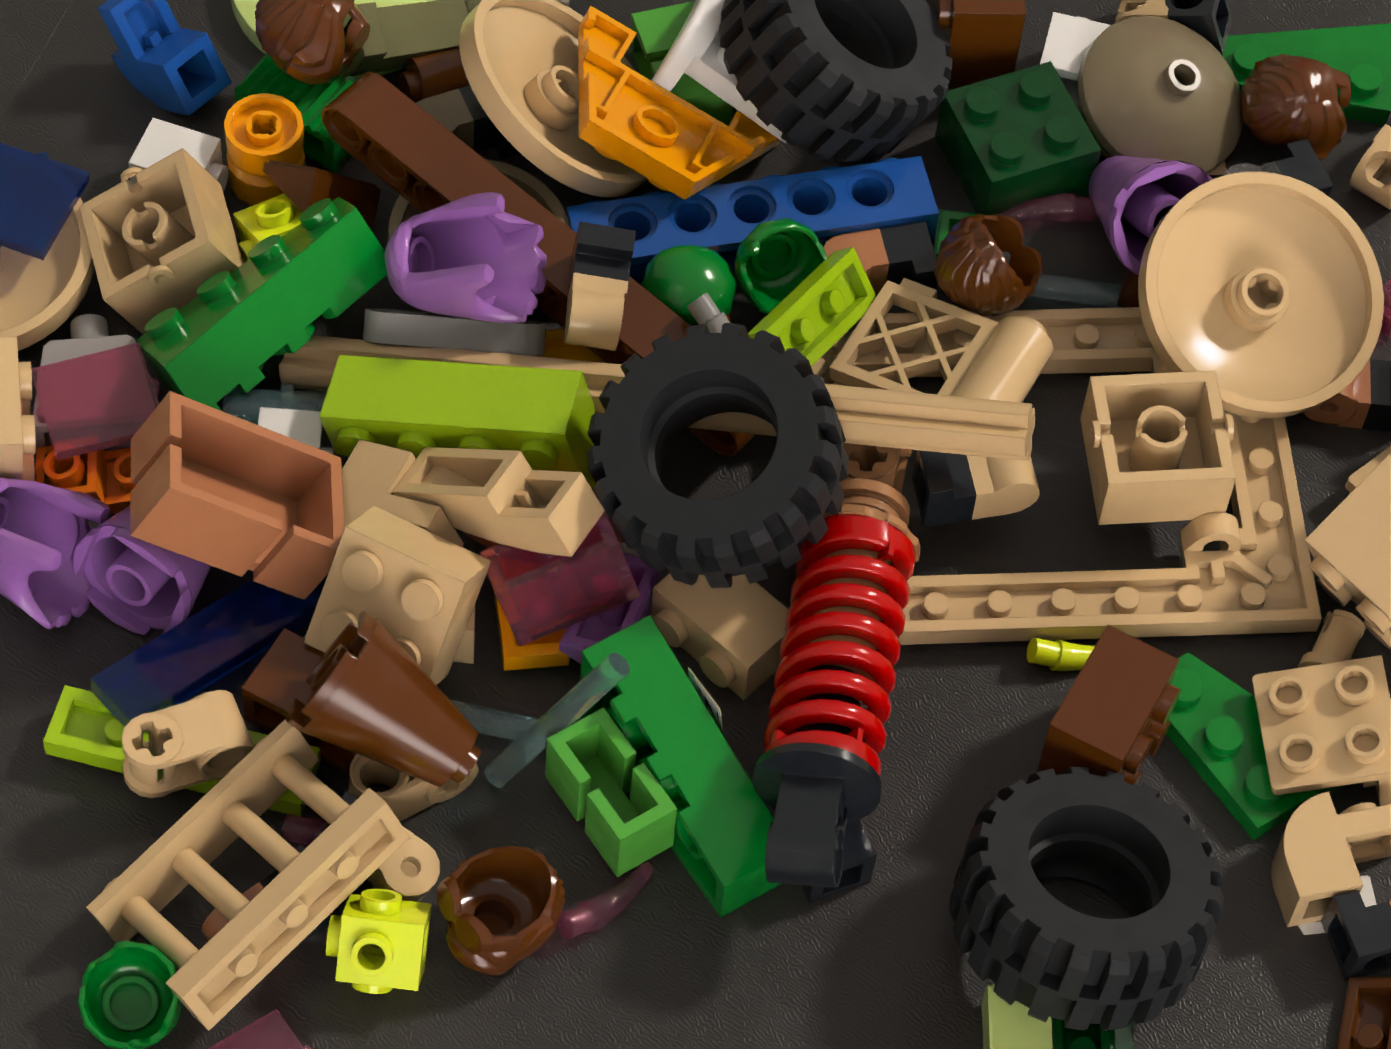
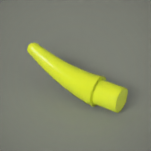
[1026,637,1096,671]

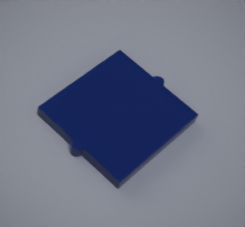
[0,143,90,260]

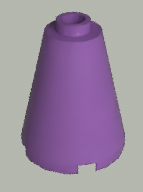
[1088,156,1213,275]
[73,506,211,636]

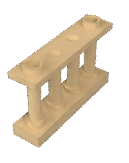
[86,719,409,1031]

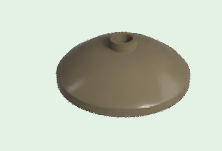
[1078,16,1243,174]

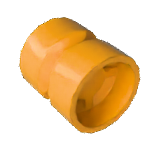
[224,93,306,205]

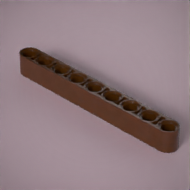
[321,72,756,457]

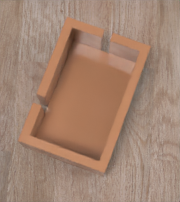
[130,391,344,600]

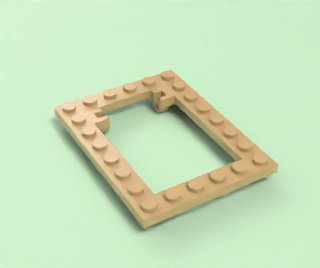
[811,307,1322,645]

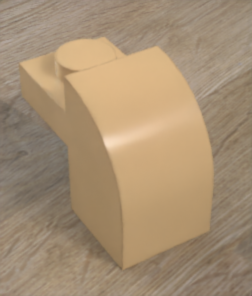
[342,440,464,547]
[1271,791,1391,927]

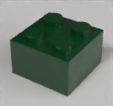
[935,61,1101,217]

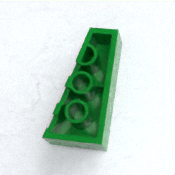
[135,197,387,411]
[578,615,782,918]

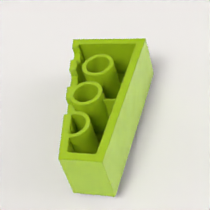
[319,355,596,488]

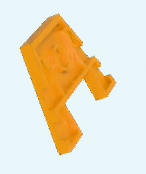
[578,6,781,200]

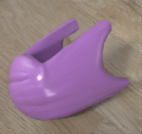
[384,192,547,323]
[0,477,110,630]

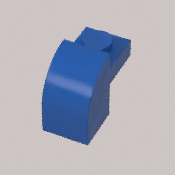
[97,0,232,116]

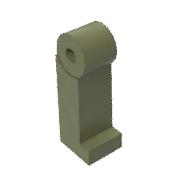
[343,0,482,76]

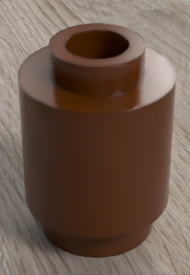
[399,48,470,103]

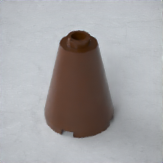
[286,611,481,787]

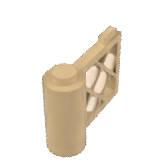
[829,278,1054,403]

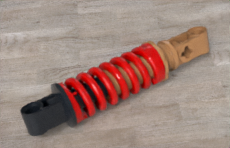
[752,443,921,888]

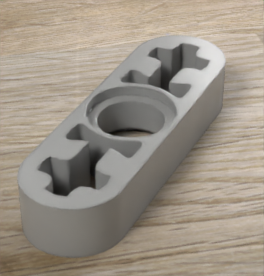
[363,308,547,356]

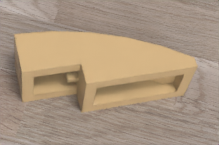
[391,447,605,557]

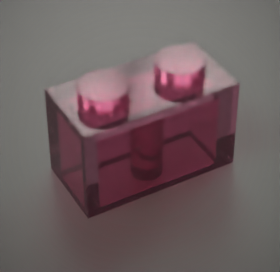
[480,502,641,647]

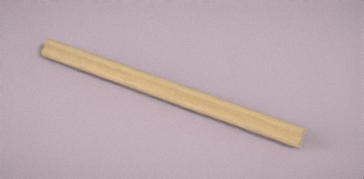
[279,335,1035,461]

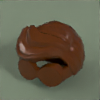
[255,0,370,85]
[1241,54,1351,160]
[934,213,1044,316]
[437,846,565,975]

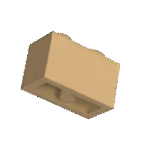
[651,573,788,700]

